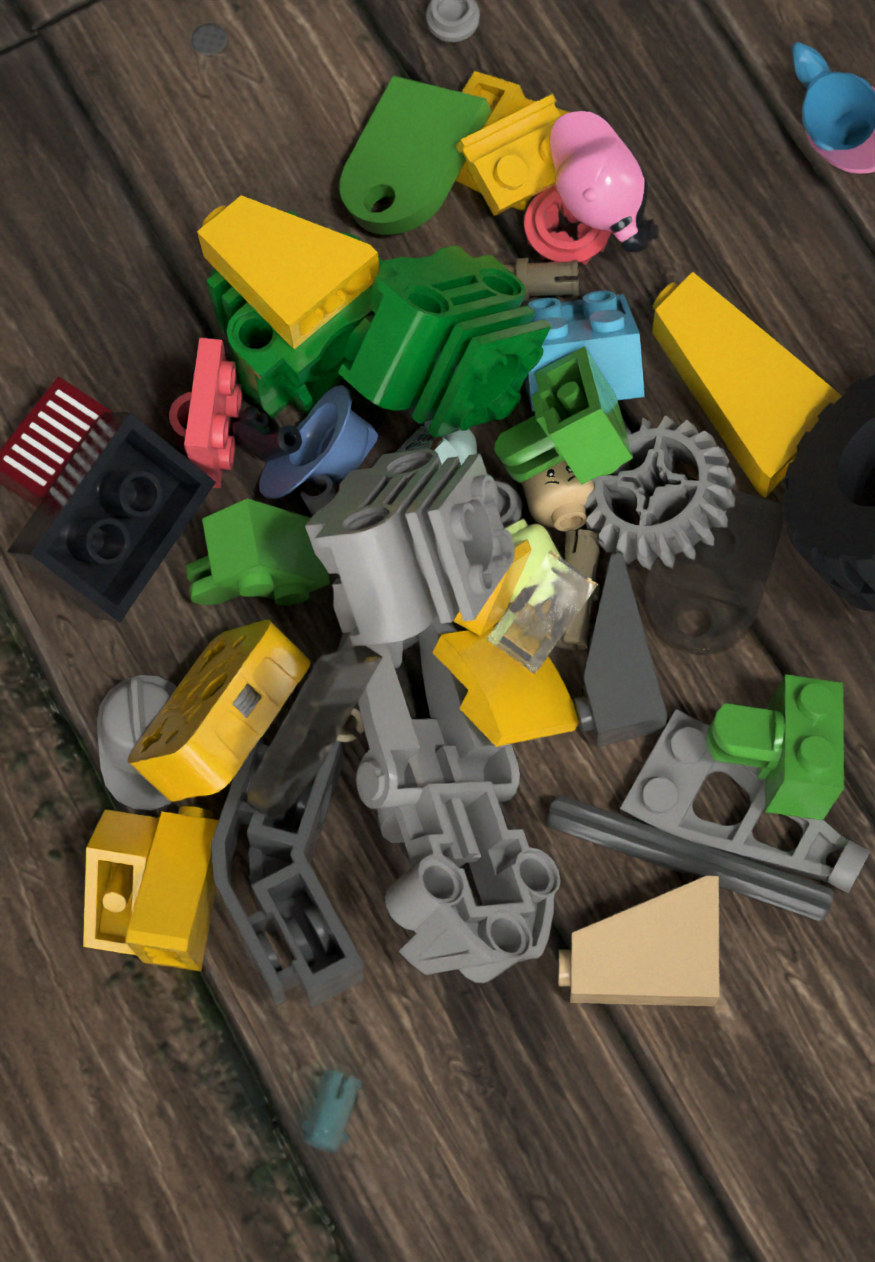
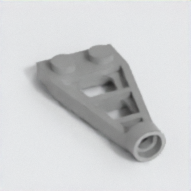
[620,709,871,893]

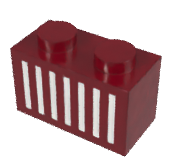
[0,376,112,508]

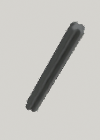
[547,795,833,921]

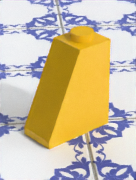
[197,195,379,349]
[125,806,219,971]

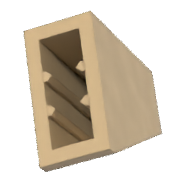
[558,876,719,1006]

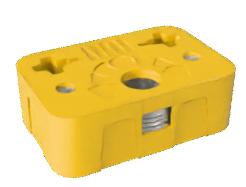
[128,620,311,802]

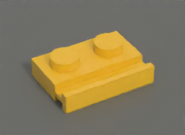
[455,94,561,216]

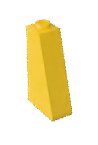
[652,272,842,498]

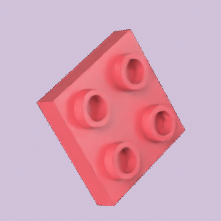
[169,338,242,488]

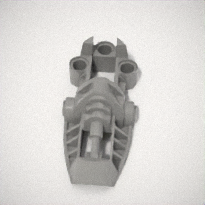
[337,613,560,983]

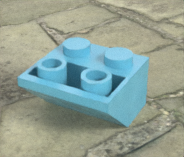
[525,291,645,411]

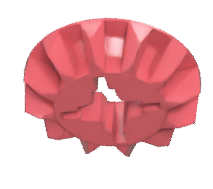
[524,185,612,265]

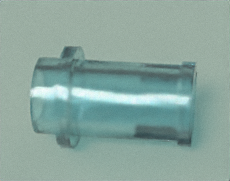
[301,1070,362,1153]

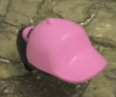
[550,111,659,253]

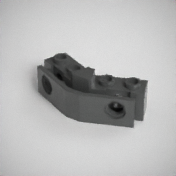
[211,723,365,1008]

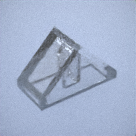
[486,550,598,674]

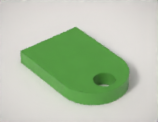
[340,76,491,235]

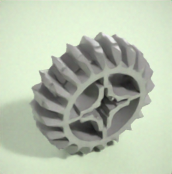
[584,415,735,570]

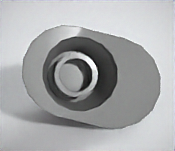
[97,675,177,811]

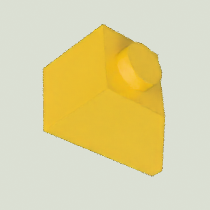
[83,809,159,955]

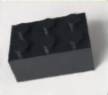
[7,412,216,623]

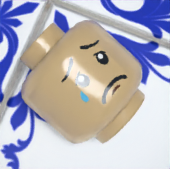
[522,461,595,531]

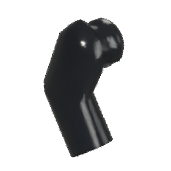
[233,407,302,461]

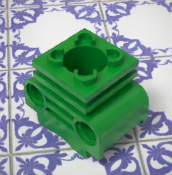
[206,209,383,420]
[338,245,552,438]

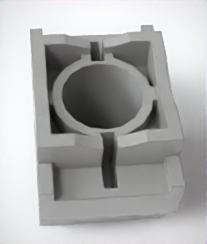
[305,449,515,646]

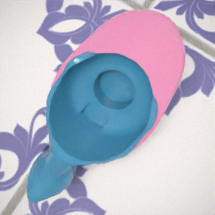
[792,42,875,174]

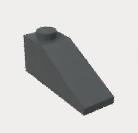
[574,552,667,747]

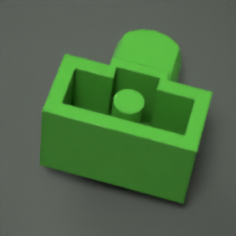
[494,346,633,485]
[185,498,330,606]
[705,674,844,820]

